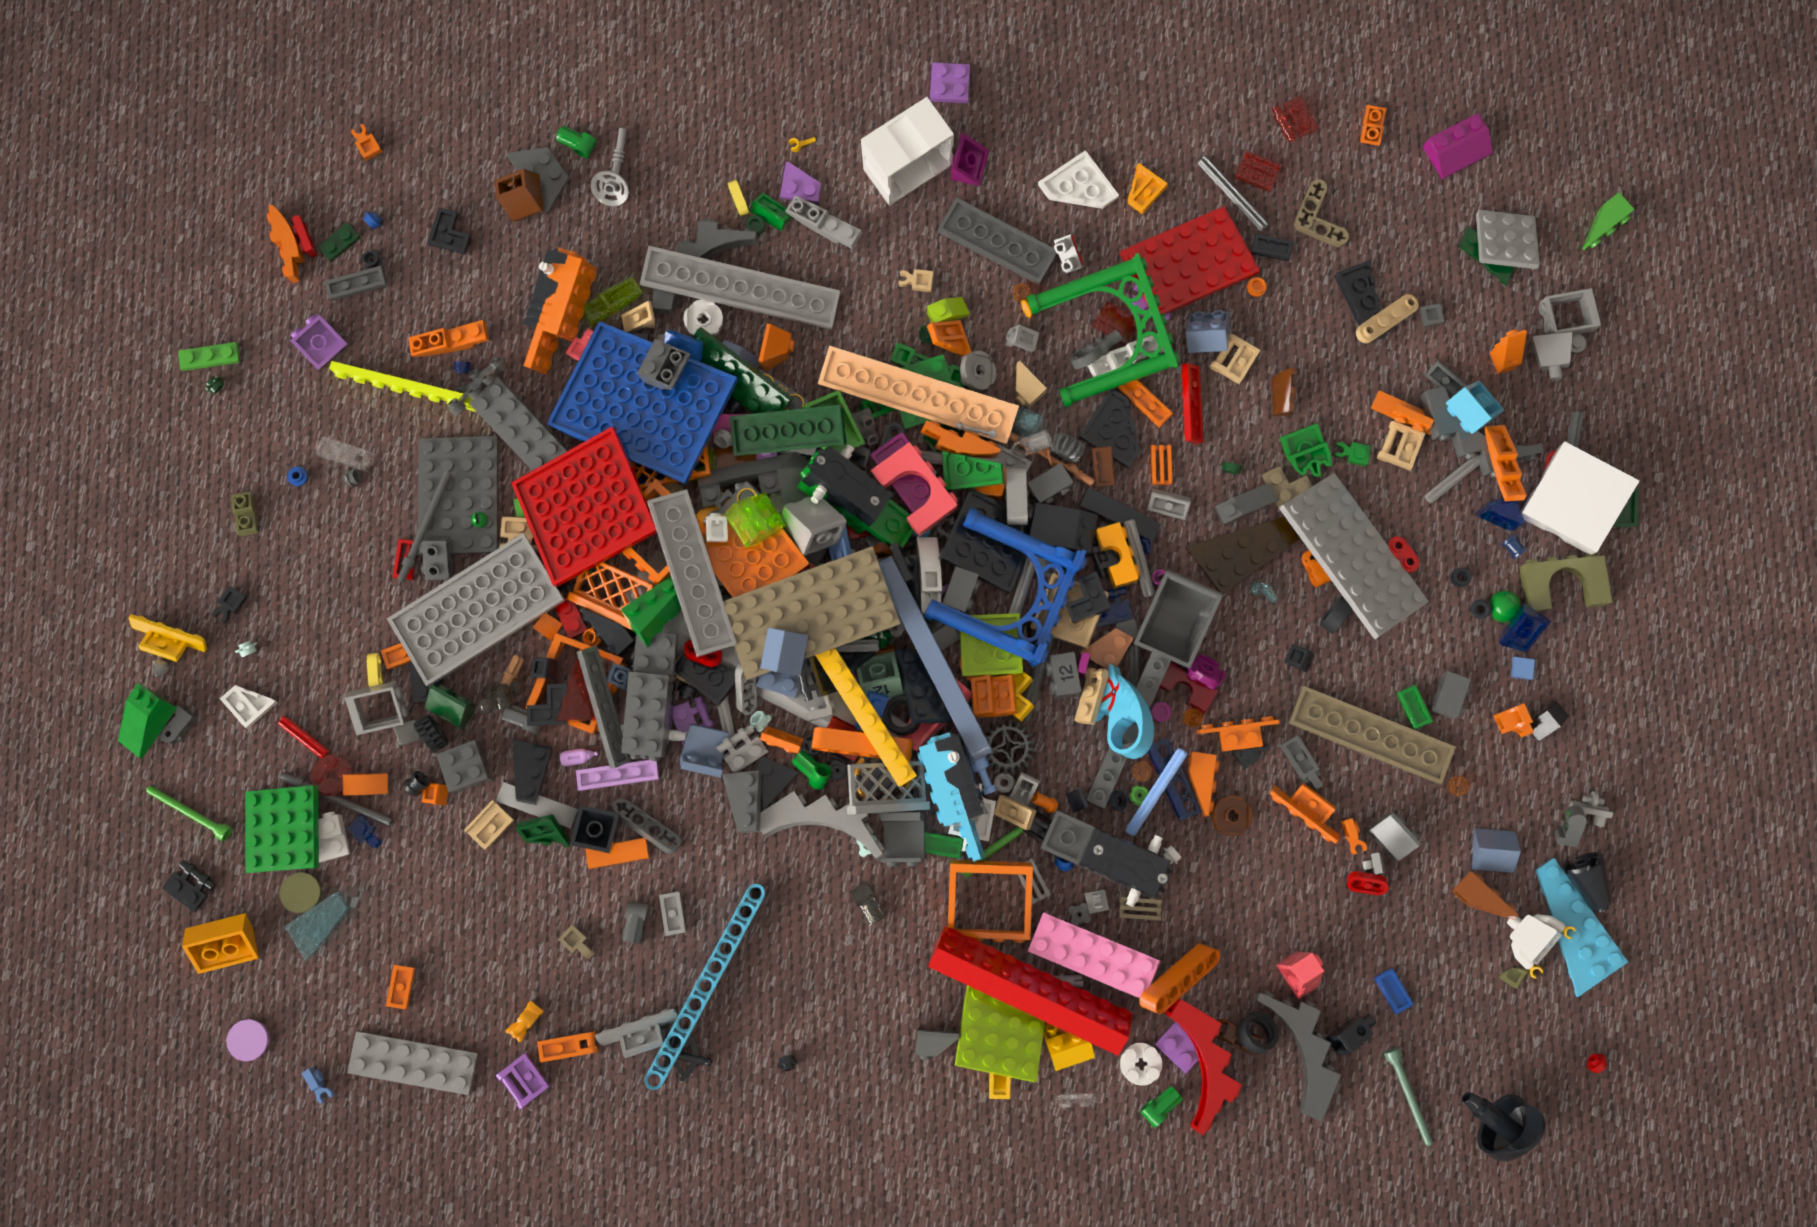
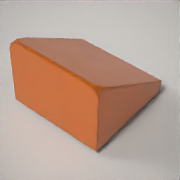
[533,613,563,641]
[422,783,449,806]

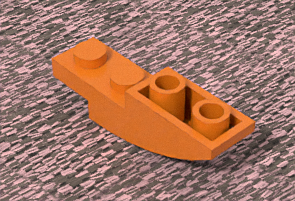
[267,205,305,283]
[408,320,489,357]
[920,420,1001,458]

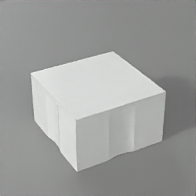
[861,97,954,206]
[1518,442,1639,554]

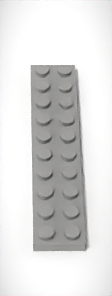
[640,246,840,330]

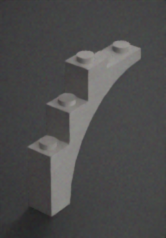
[760,791,885,861]

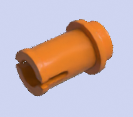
[1031,791,1058,813]

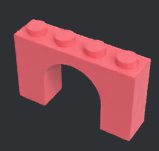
[871,442,958,537]

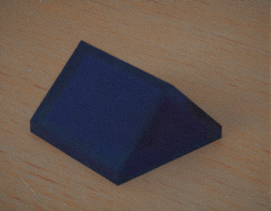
[1475,498,1525,532]
[1499,603,1551,653]

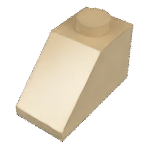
[1015,361,1047,409]

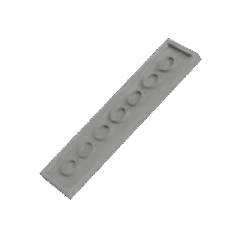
[647,489,737,657]

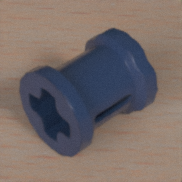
[1501,533,1528,559]

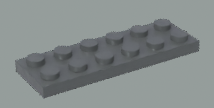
[938,197,1058,286]
[469,376,569,471]

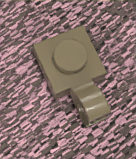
[558,924,595,959]

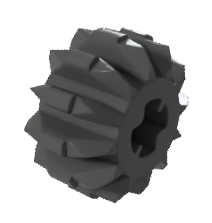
[1050,433,1085,463]

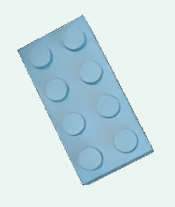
[1446,380,1505,434]

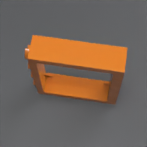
[622,479,706,585]
[525,633,627,735]
[948,860,1033,943]

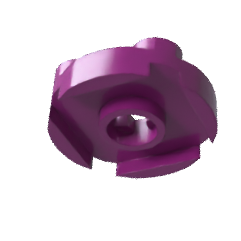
[1187,654,1226,690]

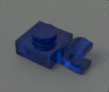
[346,814,382,849]

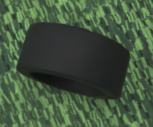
[1320,595,1353,634]
[882,695,922,736]
[1237,1011,1279,1054]

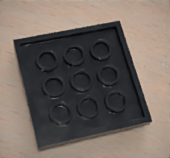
[938,488,1031,594]

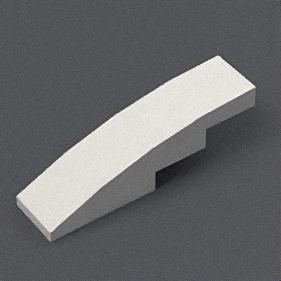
[1088,334,1165,377]

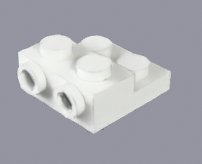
[319,812,351,863]

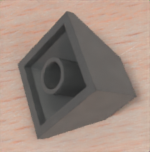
[916,1029,959,1060]

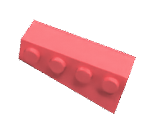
[1276,951,1324,1000]

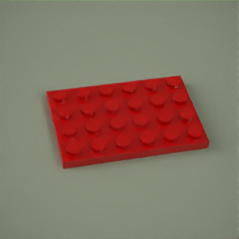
[1120,206,1260,315]

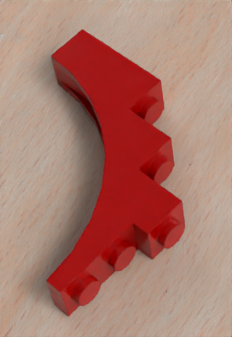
[1164,998,1242,1136]

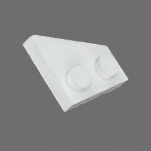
[220,685,278,729]

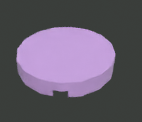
[227,1019,270,1061]

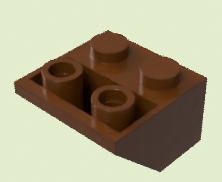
[495,169,544,222]

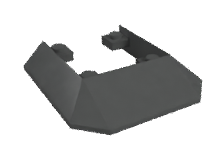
[698,452,829,586]

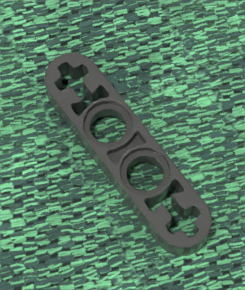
[612,798,681,854]

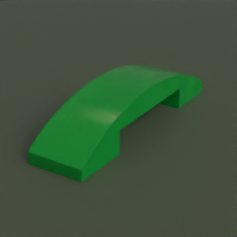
[890,343,964,388]

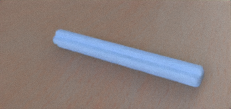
[1125,748,1187,836]

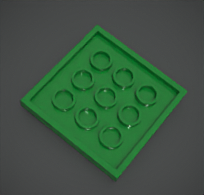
[245,785,319,873]

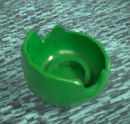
[1489,590,1521,623]

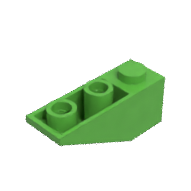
[1582,192,1635,250]

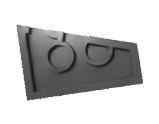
[722,770,762,834]

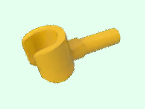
[788,137,816,152]

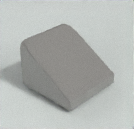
[393,720,422,746]

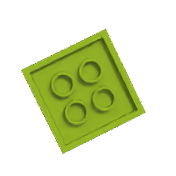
[960,613,1023,677]

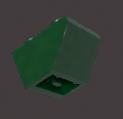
[425,684,476,730]

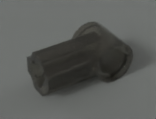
[849,882,885,926]

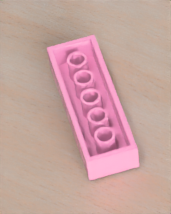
[1028,913,1161,998]

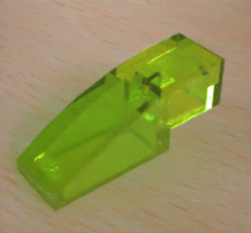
[584,277,642,328]

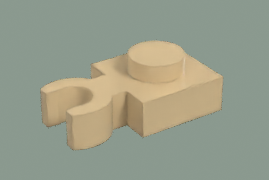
[899,269,933,292]

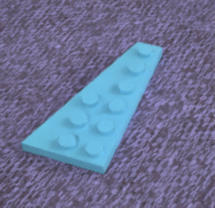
[1536,858,1628,997]

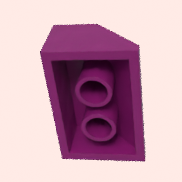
[1423,113,1493,179]

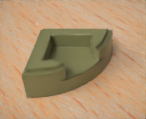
[1498,968,1528,989]

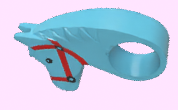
[1096,664,1154,759]

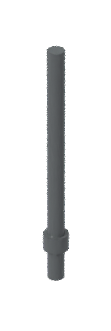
[397,471,452,583]
[279,772,393,826]

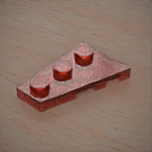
[557,659,596,721]

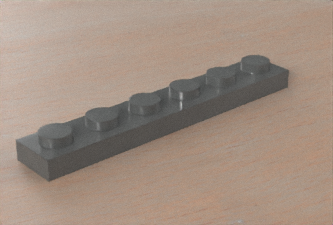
[577,645,630,769]

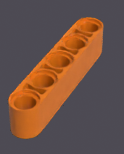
[812,727,913,762]
[1140,943,1220,1014]

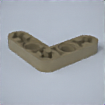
[1294,179,1349,247]

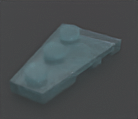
[284,892,349,961]

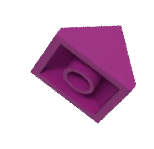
[951,133,989,186]

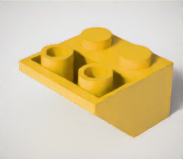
[1043,1023,1095,1071]

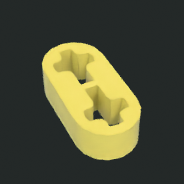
[727,180,749,217]
[367,653,383,687]

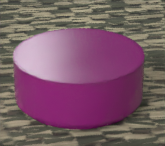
[1151,702,1171,722]

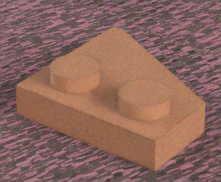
[1080,628,1134,669]

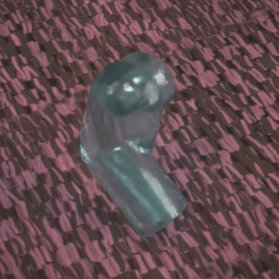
[1249,581,1279,603]

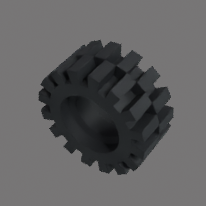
[414,714,449,753]

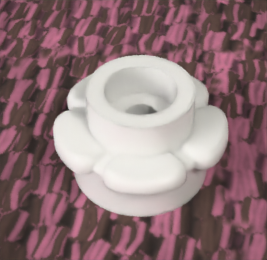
[1163,846,1181,864]

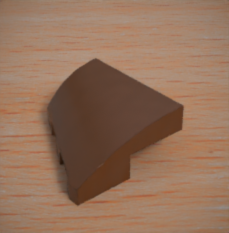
[1271,368,1297,416]

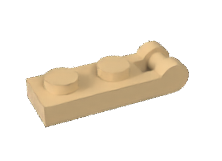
[1074,668,1109,725]

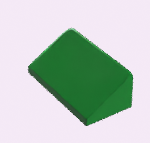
[750,192,791,231]

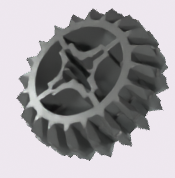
[985,720,1035,775]

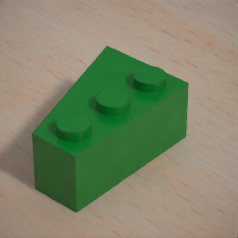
[621,576,682,648]

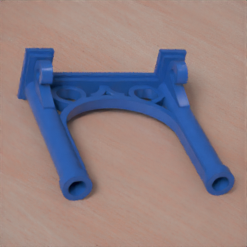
[924,508,1087,667]

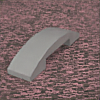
[496,782,579,829]

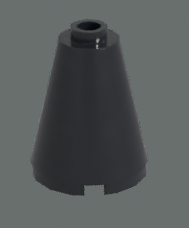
[1562,852,1611,912]

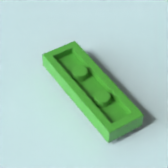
[178,342,240,371]

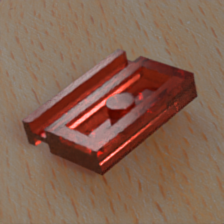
[1234,151,1282,192]
[1092,302,1137,346]

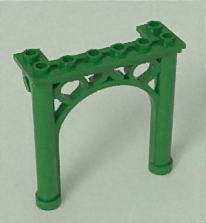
[1026,253,1181,407]

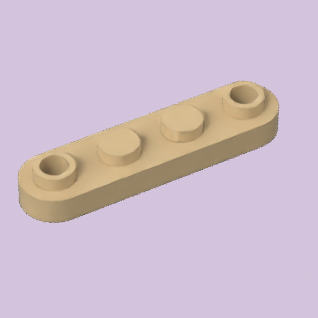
[1356,294,1419,343]

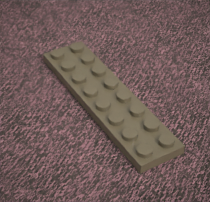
[1288,686,1456,785]

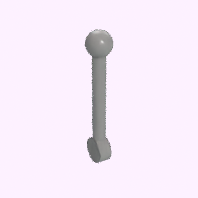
[956,422,996,438]

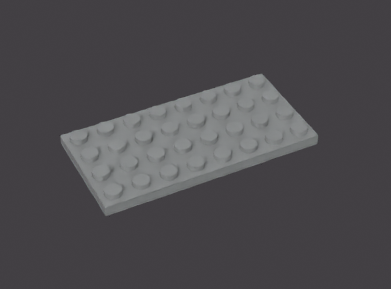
[1279,473,1429,639]
[387,533,565,687]

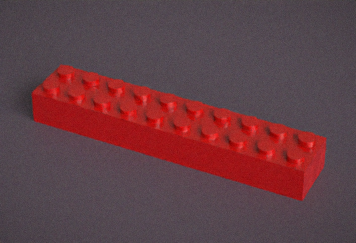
[928,926,1133,1056]

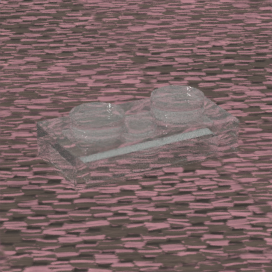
[1054,1092,1097,1108]

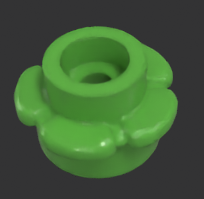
[1129,786,1148,806]

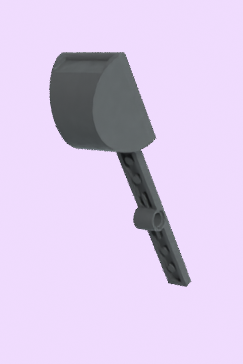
[1086,569,1223,809]

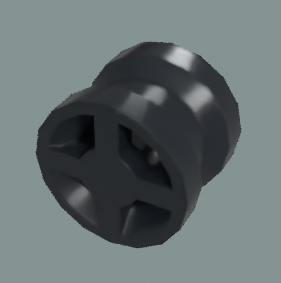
[803,734,822,756]
[403,771,430,797]

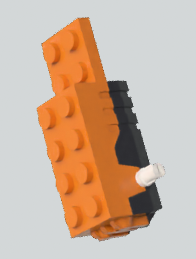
[523,247,597,375]

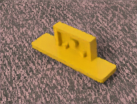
[129,614,207,662]

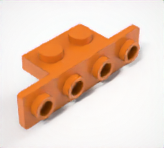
[1371,391,1440,440]
[1196,716,1280,752]
[1270,783,1340,844]

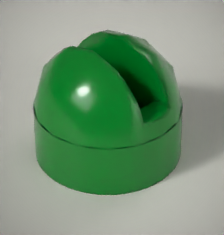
[471,511,488,528]

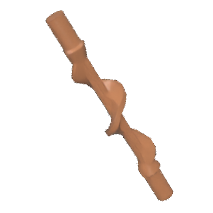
[1009,431,1095,486]

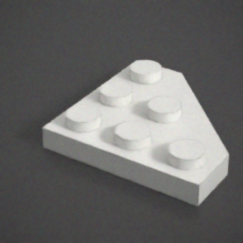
[1038,150,1119,209]

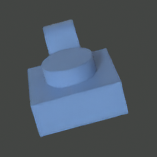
[302,1067,334,1104]

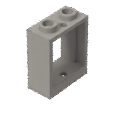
[1539,288,1601,334]
[345,681,409,735]

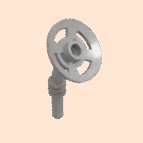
[591,128,629,206]

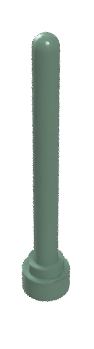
[1384,1047,1433,1146]

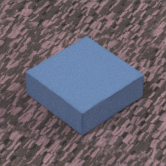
[1511,657,1535,680]

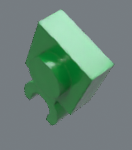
[1334,442,1371,466]

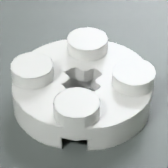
[684,299,723,336]
[1120,1043,1162,1085]

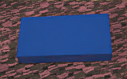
[1374,968,1414,1015]

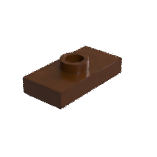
[1092,446,1116,487]

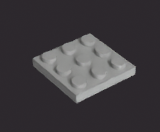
[1476,210,1540,269]

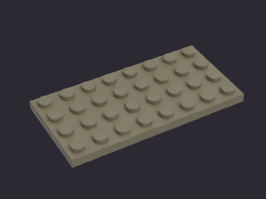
[723,546,901,680]

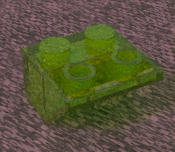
[725,492,786,548]

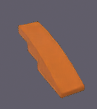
[1485,425,1527,501]

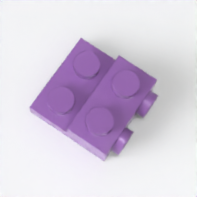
[290,314,347,370]

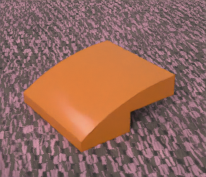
[971,674,1017,717]

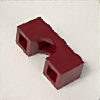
[1159,660,1218,714]

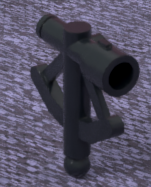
[663,1030,712,1082]

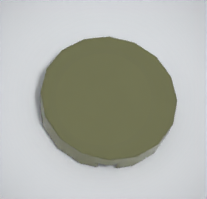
[280,872,322,913]

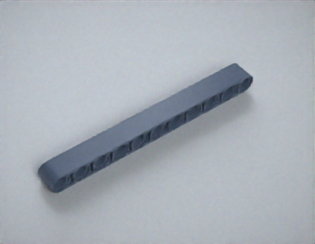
[879,555,993,761]

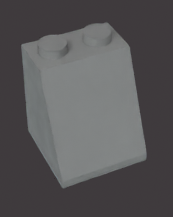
[780,496,847,556]

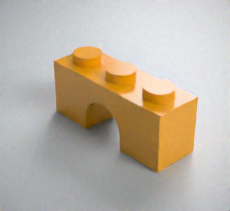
[1095,522,1140,589]

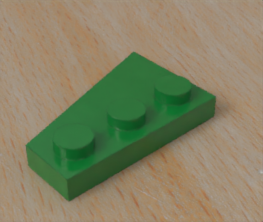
[942,451,1005,491]

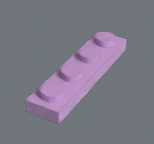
[576,760,660,791]

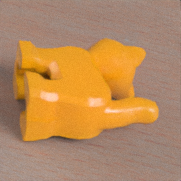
[506,1001,544,1042]

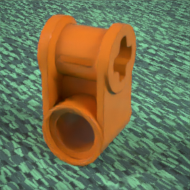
[1301,550,1332,588]

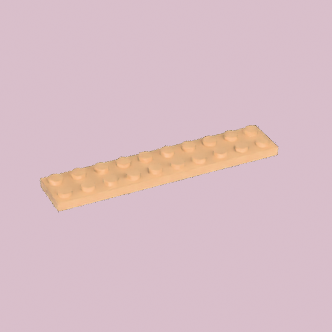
[818,346,1019,444]

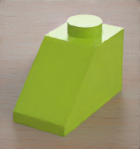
[927,297,970,323]

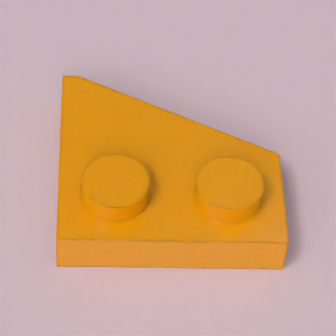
[1128,163,1168,214]

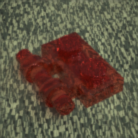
[1272,96,1318,143]

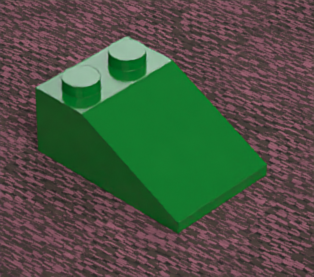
[118,683,177,759]

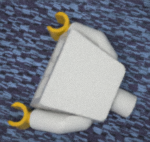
[1507,914,1576,979]

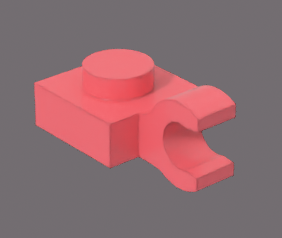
[566,328,594,361]

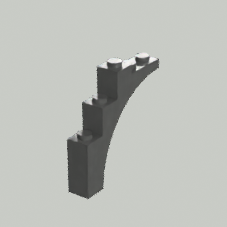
[652,219,757,315]
[1419,386,1544,478]
[1254,990,1341,1122]

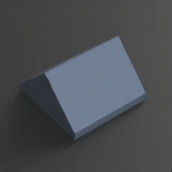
[760,628,809,676]
[1472,828,1521,873]

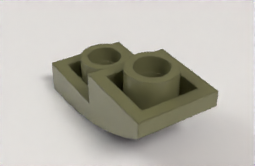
[231,491,259,537]

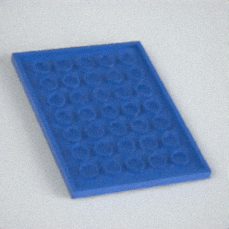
[547,321,738,485]

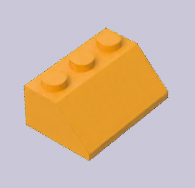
[182,913,259,974]

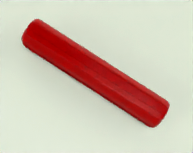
[278,716,329,759]

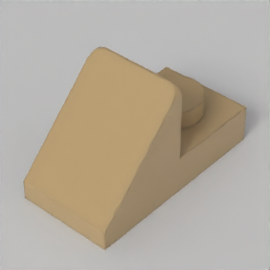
[621,301,655,333]

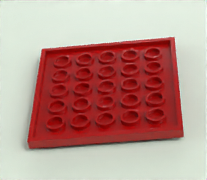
[511,427,657,587]

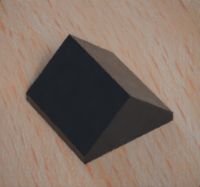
[570,805,620,854]

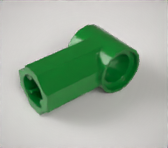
[556,125,597,159]
[792,750,832,790]
[1140,1085,1183,1128]

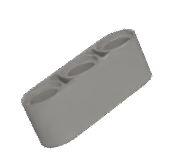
[1006,468,1028,525]

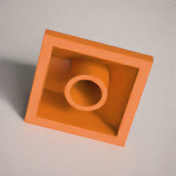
[759,323,795,372]

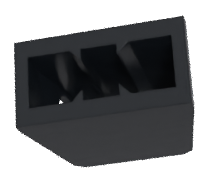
[1326,1014,1376,1055]

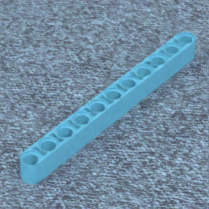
[644,884,765,1090]

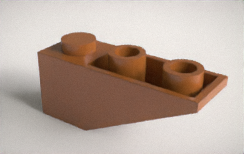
[1452,871,1519,920]

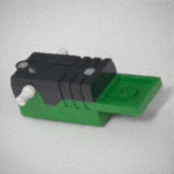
[797,445,914,548]

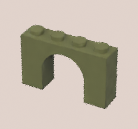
[1519,553,1612,614]

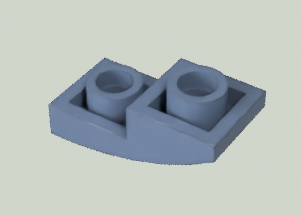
[607,662,631,691]

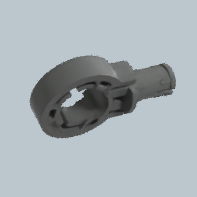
[1070,330,1122,369]

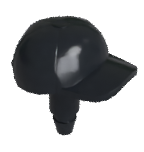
[1462,1092,1546,1162]

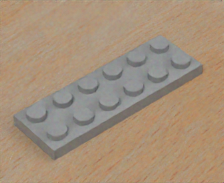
[347,1031,479,1095]

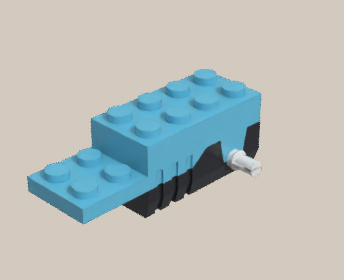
[917,731,988,861]

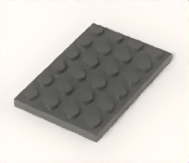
[418,436,498,556]

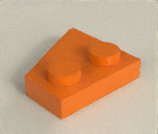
[927,320,971,357]

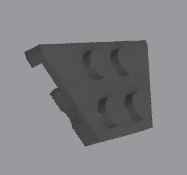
[506,147,570,214]

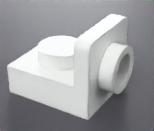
[703,513,728,542]

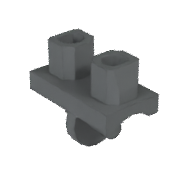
[851,407,878,448]

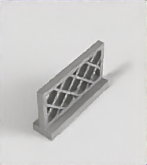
[847,761,930,815]

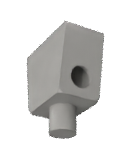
[1531,332,1572,380]

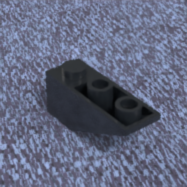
[579,608,636,656]

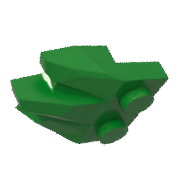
[1279,423,1332,477]

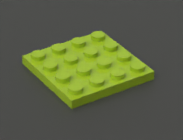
[955,985,1045,1083]

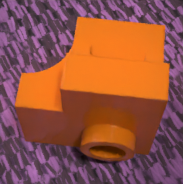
[1493,704,1534,737]

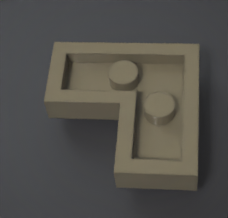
[1262,466,1312,511]

